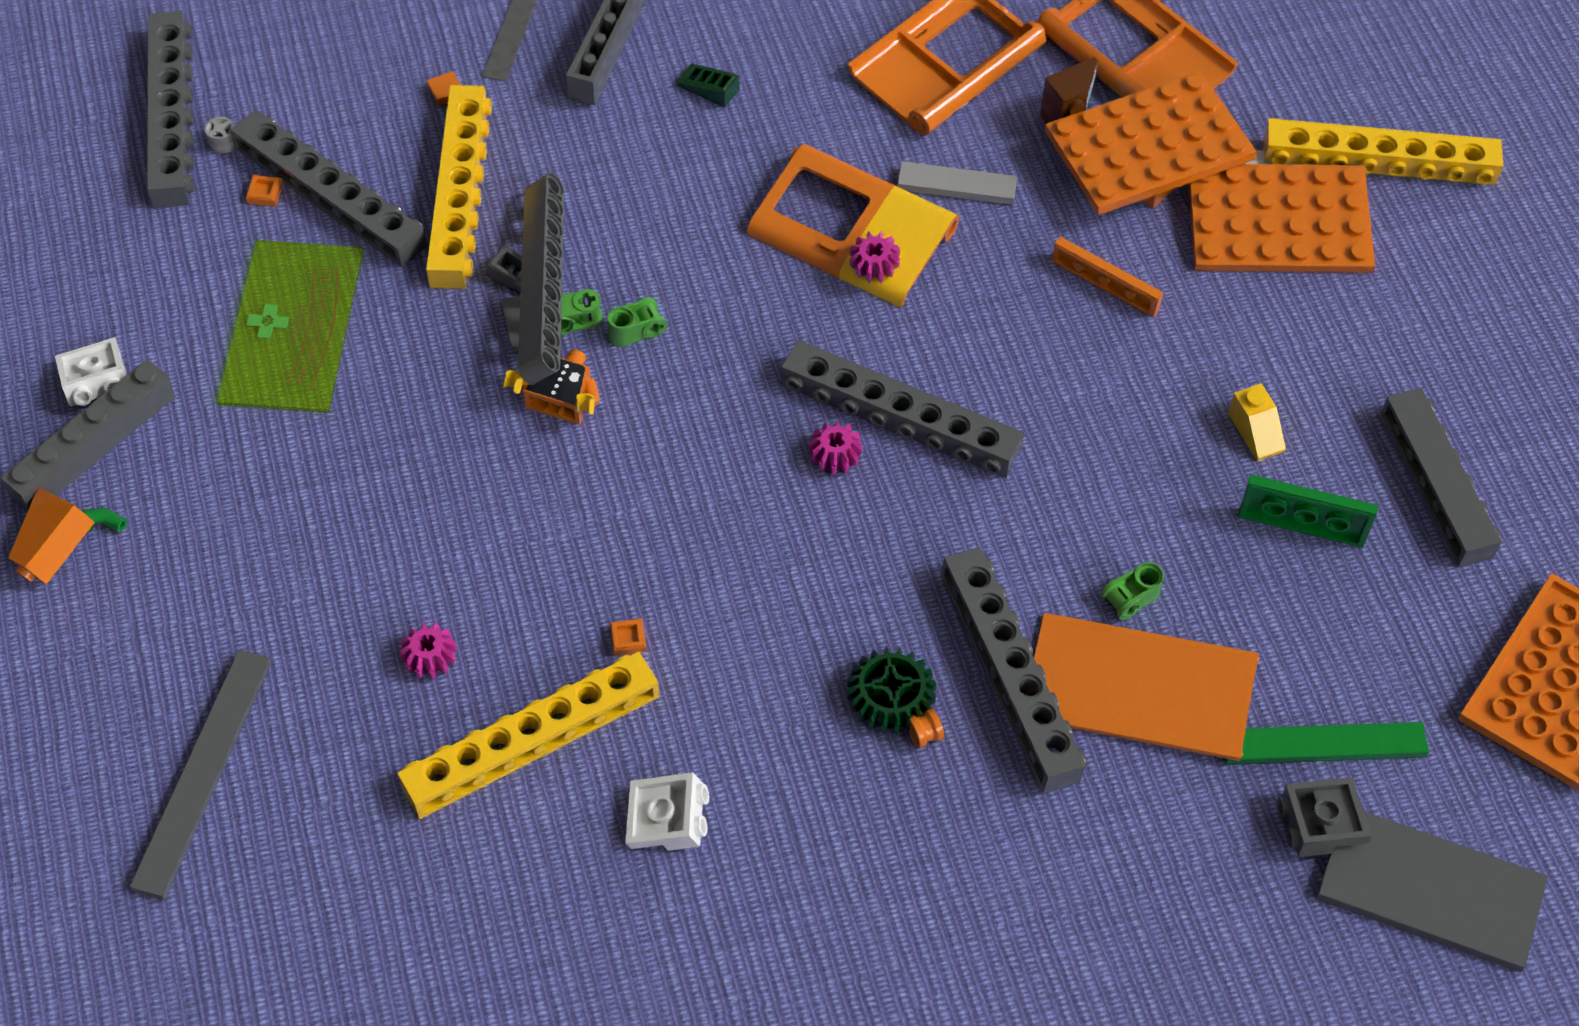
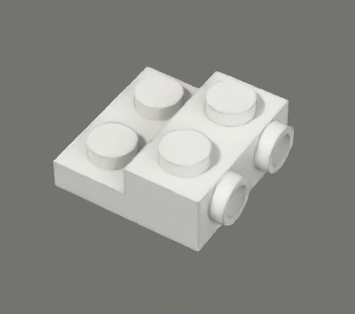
[55,337,127,407]
[625,772,709,851]

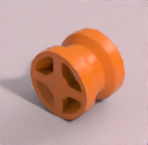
[908,708,945,749]

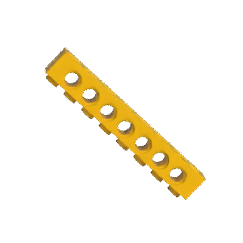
[426,85,492,289]
[1263,118,1503,185]
[397,651,660,820]

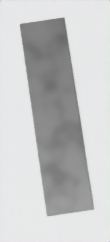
[482,0,537,81]

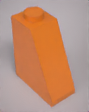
[8,488,95,585]

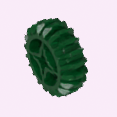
[846,646,937,735]

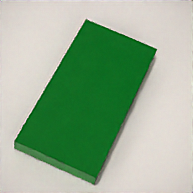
[1237,474,1379,548]

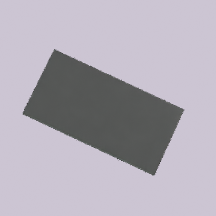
[1316,811,1548,973]

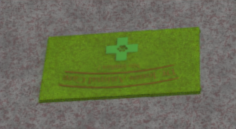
[217,240,364,413]

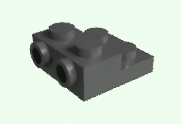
[1277,777,1371,857]

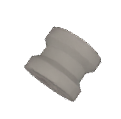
[205,116,235,154]

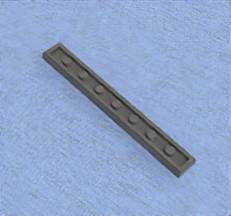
[130,650,272,901]

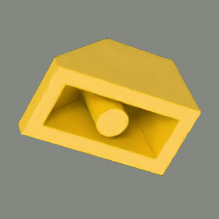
[1228,383,1286,462]

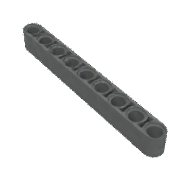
[518,172,564,385]

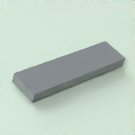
[898,161,1018,205]

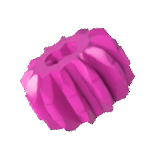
[850,231,900,283]
[809,420,862,476]
[400,622,457,680]

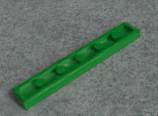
[1225,722,1429,765]

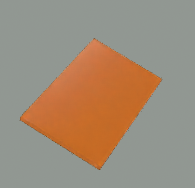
[1026,613,1259,761]

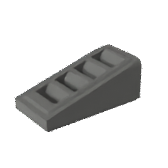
[485,245,522,293]

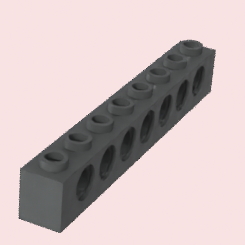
[147,11,194,209]
[230,109,427,268]
[781,340,1024,478]
[940,547,1087,793]

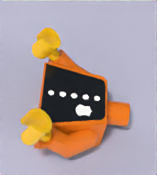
[502,349,600,425]

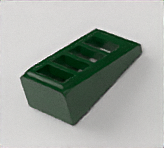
[676,63,740,108]

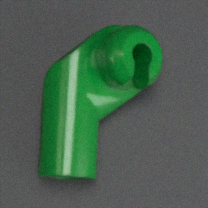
[82,508,127,533]

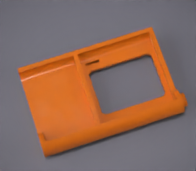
[848,0,1046,136]

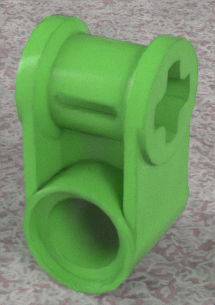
[561,289,603,335]
[607,297,668,347]
[1100,562,1164,620]

